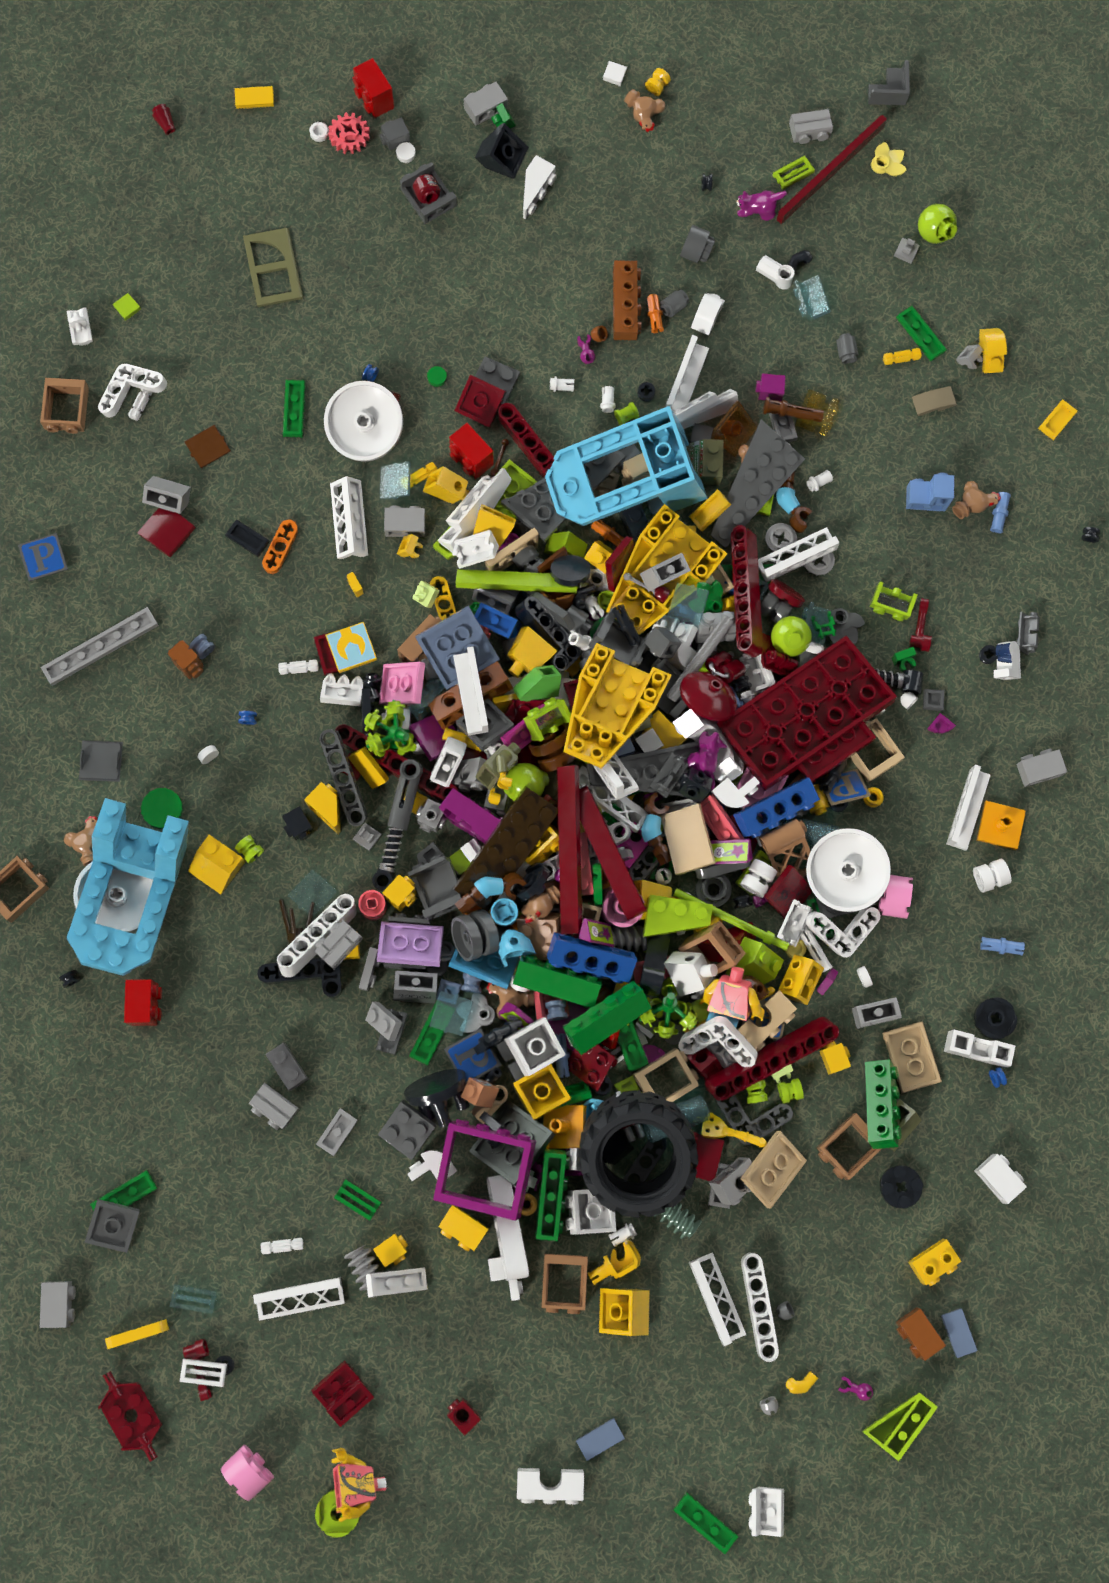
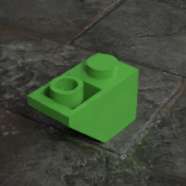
[513,665,561,701]

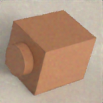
[461,1077,499,1108]

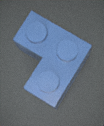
[906,473,954,511]

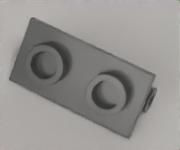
[1017,612,1040,655]
[650,753,689,798]

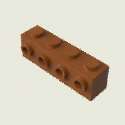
[613,260,641,340]

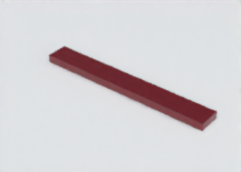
[777,115,887,224]
[557,765,582,935]

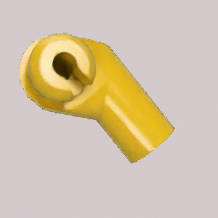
[786,1371,818,1394]

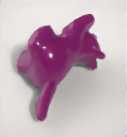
[737,190,787,221]
[687,731,727,791]

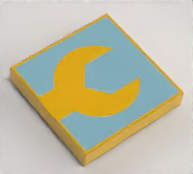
[326,622,377,673]

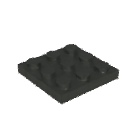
[469,1100,556,1186]

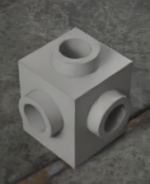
[416,799,447,833]

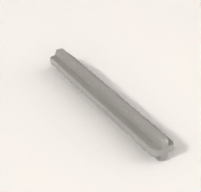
[667,615,734,702]

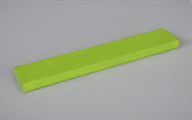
[456,569,577,593]

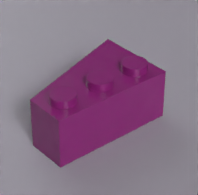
[439,788,502,843]

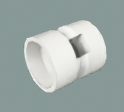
[740,859,777,898]
[973,859,1011,893]

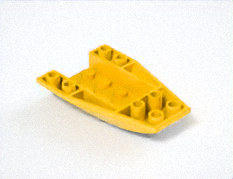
[606,504,728,635]
[564,643,672,769]

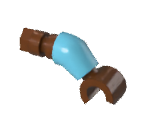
[776,471,812,533]
[641,792,672,866]
[455,872,527,915]

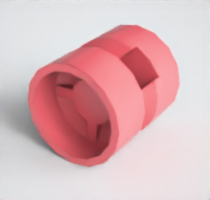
[358,890,387,920]

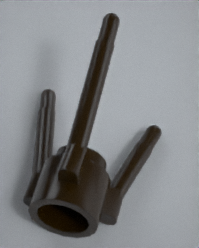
[279,899,315,944]

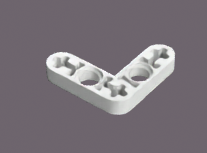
[98,364,167,418]
[806,906,881,957]
[678,1016,758,1067]

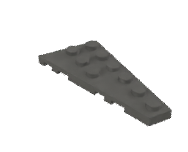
[710,419,805,548]
[501,450,625,542]
[586,741,718,800]

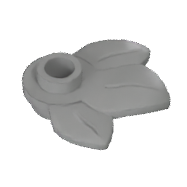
[455,993,496,1033]

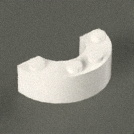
[673,709,744,783]

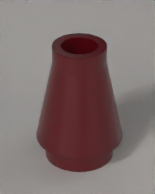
[152,104,176,135]

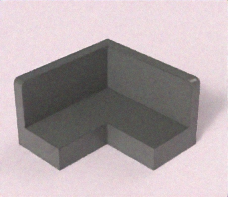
[868,60,910,105]

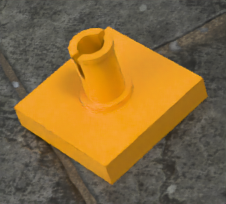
[977,801,1026,850]
[543,1105,586,1149]

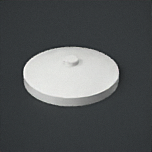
[324,381,403,461]
[806,829,891,912]
[73,861,153,933]

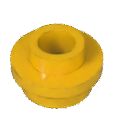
[863,787,884,808]

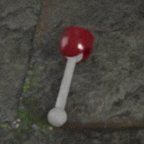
[623,573,670,604]

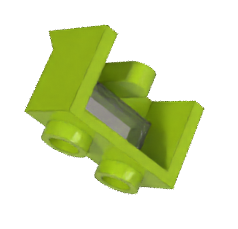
[870,582,918,621]
[523,698,571,741]

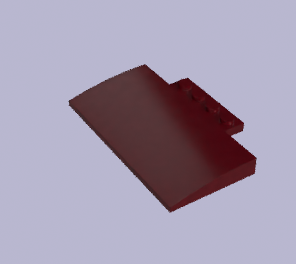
[717,635,897,791]

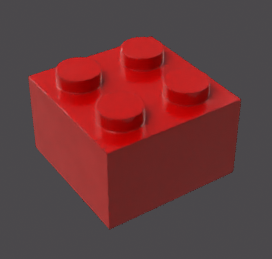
[352,58,394,118]
[449,423,494,479]
[124,980,162,1026]

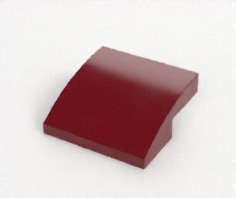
[137,508,196,558]
[311,1360,374,1427]

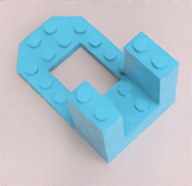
[545,406,708,526]
[67,798,189,976]

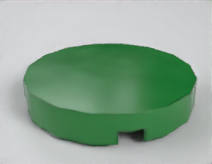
[141,788,183,829]
[593,863,603,906]

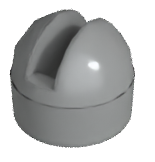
[759,1396,778,1415]

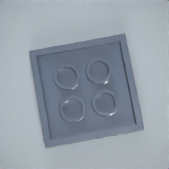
[415,605,500,690]

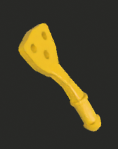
[701,1113,767,1147]

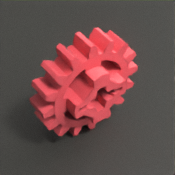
[328,112,370,154]

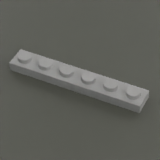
[41,607,159,686]

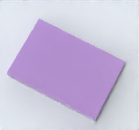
[377,921,444,967]

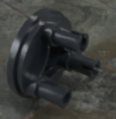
[404,1069,470,1128]

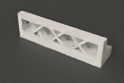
[666,335,709,411]
[330,476,368,559]
[758,527,839,583]
[453,647,488,736]
[593,754,639,800]
[579,765,647,833]
[946,765,990,851]
[689,1252,746,1346]
[253,1277,345,1321]

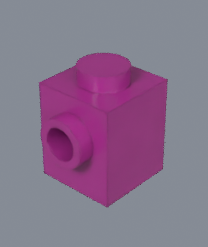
[755,374,785,401]

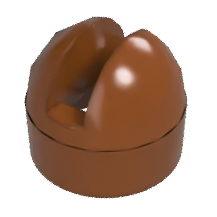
[591,326,608,342]

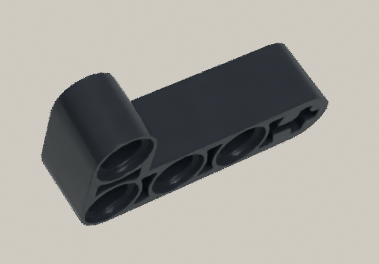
[515,596,581,674]
[639,933,671,997]
[257,958,343,999]

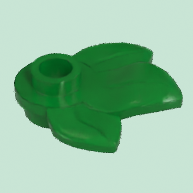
[689,580,723,614]

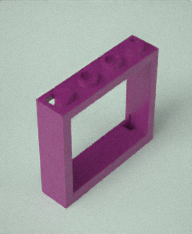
[433,1119,536,1221]

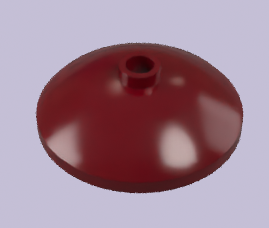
[680,672,737,721]

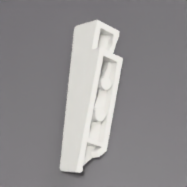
[673,389,739,429]
[438,468,512,557]

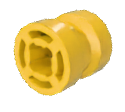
[645,68,671,96]

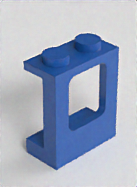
[474,602,522,639]

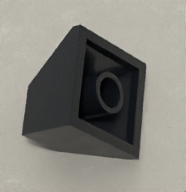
[475,123,529,179]

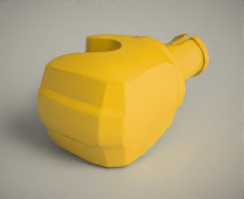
[588,1239,641,1285]

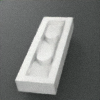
[366,1267,427,1297]

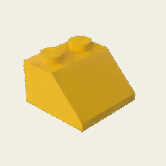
[304,782,341,834]
[188,835,246,895]
[513,1064,571,1120]
[438,1205,489,1252]
[599,1288,649,1336]

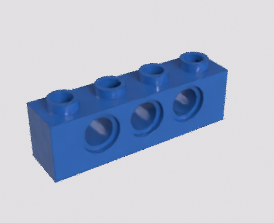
[733,777,820,838]
[547,932,637,983]

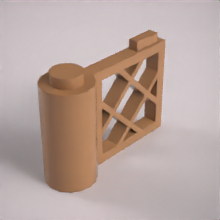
[759,819,811,879]

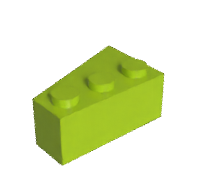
[642,895,713,938]
[862,1393,938,1461]

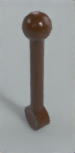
[491,439,509,476]

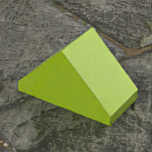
[544,531,588,558]

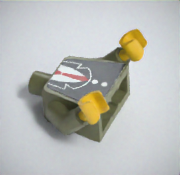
[475,742,521,805]

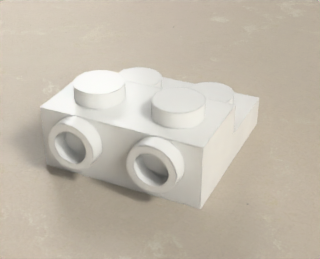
[564,1189,616,1234]

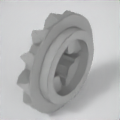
[765,523,797,555]
[804,547,835,576]

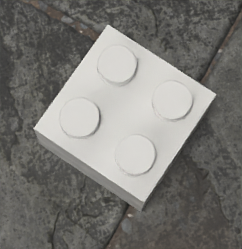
[504,1017,566,1076]

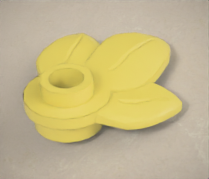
[871,142,906,176]

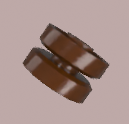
[528,723,576,772]

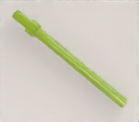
[673,888,790,951]

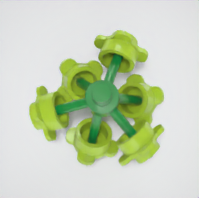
[364,700,417,757]
[639,976,698,1039]

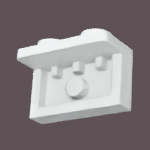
[749,1487,784,1537]

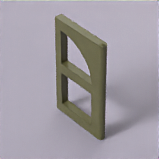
[243,228,303,307]

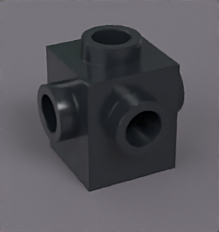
[678,767,713,804]

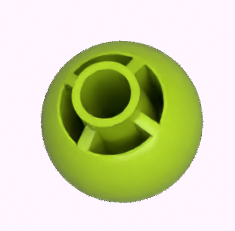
[918,204,957,244]
[771,616,812,657]
[503,763,549,801]

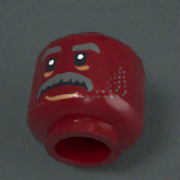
[413,174,441,204]

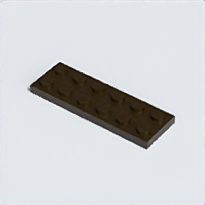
[453,786,558,912]

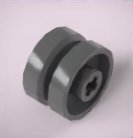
[451,909,499,962]

